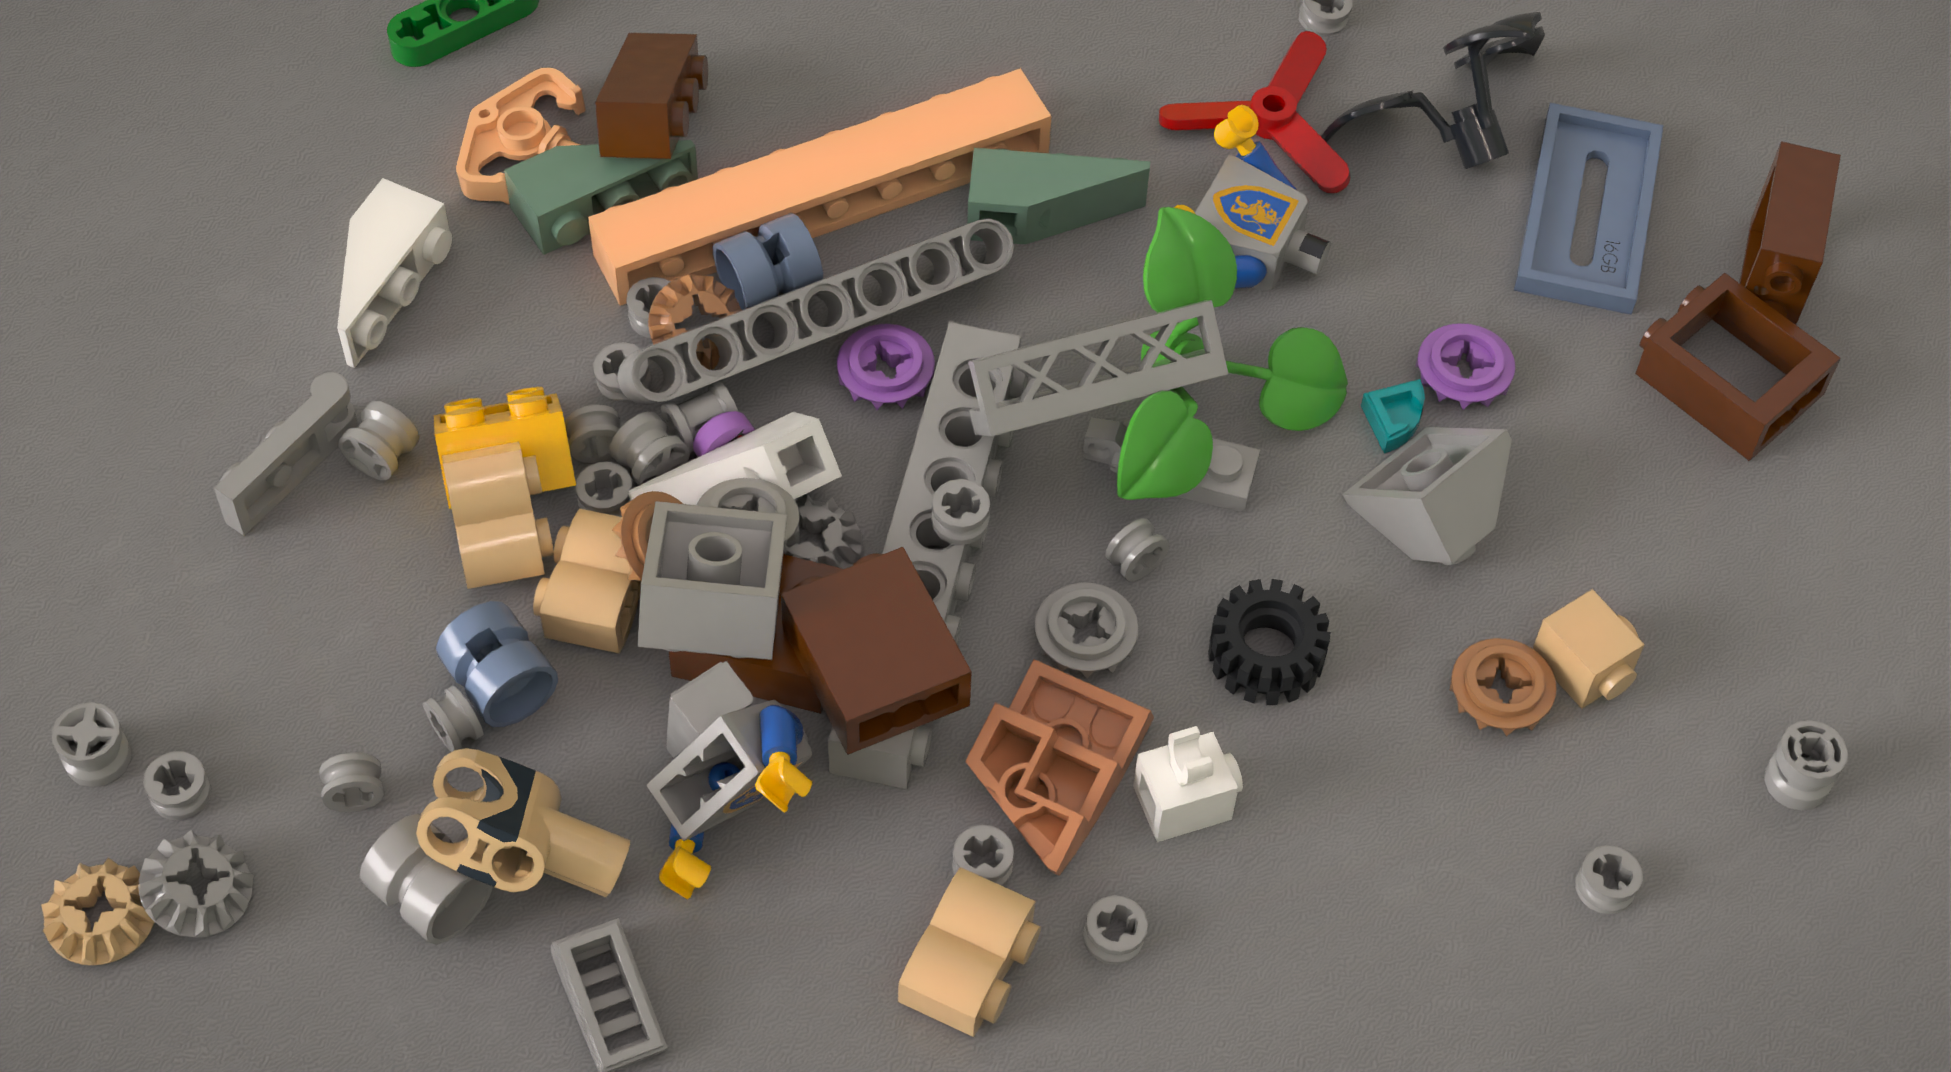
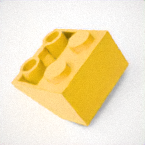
[434,387,576,509]

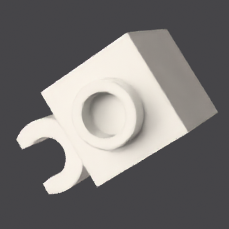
[1133,726,1243,842]

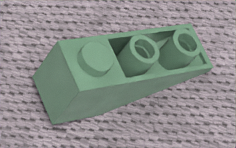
[504,140,698,255]
[967,148,1150,244]

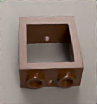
[1739,141,1841,325]
[1635,273,1841,461]

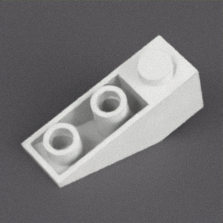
[337,178,452,368]
[627,412,842,511]

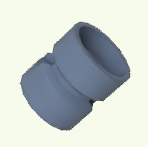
[713,213,823,310]
[436,601,558,727]

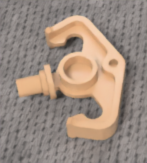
[456,67,586,205]

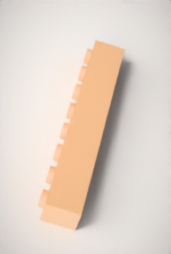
[588,68,1051,306]

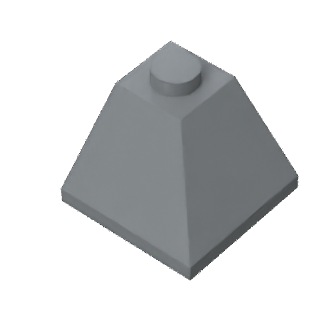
[1342,427,1512,565]

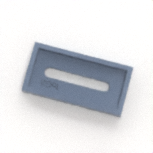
[1514,103,1664,315]

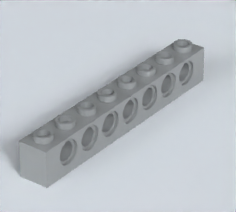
[828,322,1030,789]

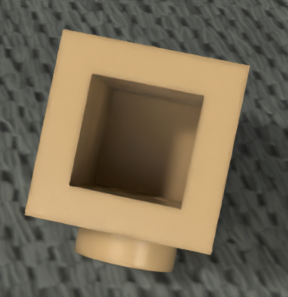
[1533,589,1645,709]

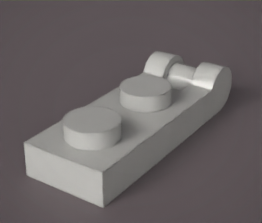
[214,372,358,536]

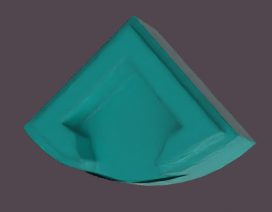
[1361,379,1425,453]

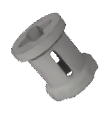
[661,381,738,453]

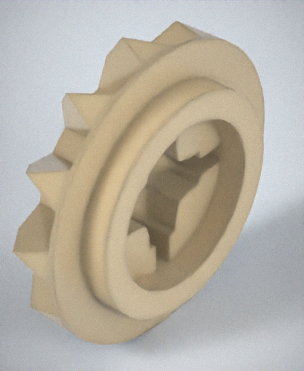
[41,857,155,965]

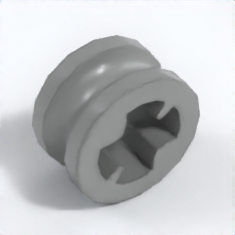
[1298,0,1353,36]
[626,277,681,338]
[593,342,651,402]
[565,405,621,463]
[576,462,632,517]
[931,479,990,545]
[1105,518,1170,582]
[423,685,484,752]
[143,751,211,820]
[319,752,384,812]
[952,825,1014,887]
[1575,845,1643,914]
[1083,895,1148,965]

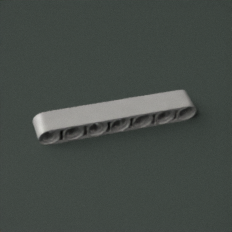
[617,218,1014,405]

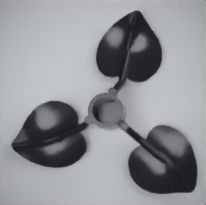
[1321,12,1545,169]

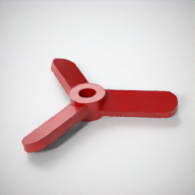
[1159,31,1351,194]

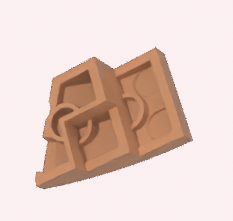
[965,659,1154,876]

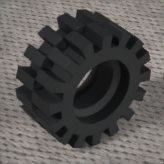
[1208,579,1331,705]

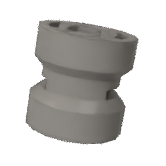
[1764,720,1848,811]

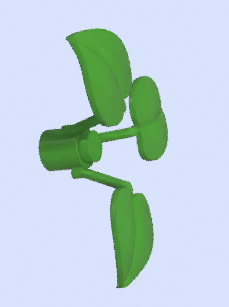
[1117,207,1348,500]

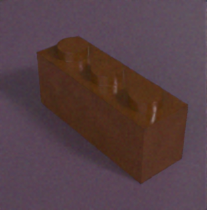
[595,33,708,159]

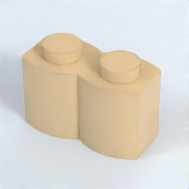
[442,441,554,589]
[533,509,649,653]
[898,867,1041,1037]

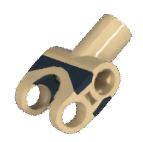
[416,748,630,897]

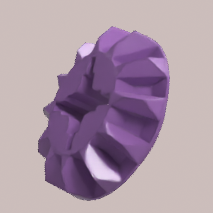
[837,324,935,410]
[1416,324,1515,410]

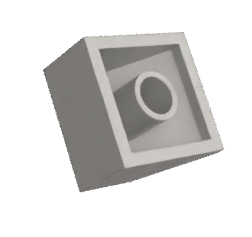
[638,501,787,660]

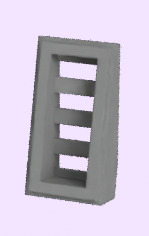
[666,661,753,758]
[551,918,668,1072]

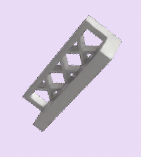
[968,300,1228,437]

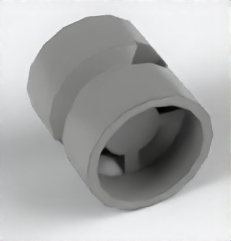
[360,814,493,945]

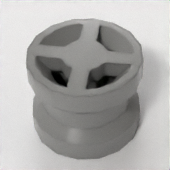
[338,401,420,480]
[609,411,690,485]
[52,702,131,787]

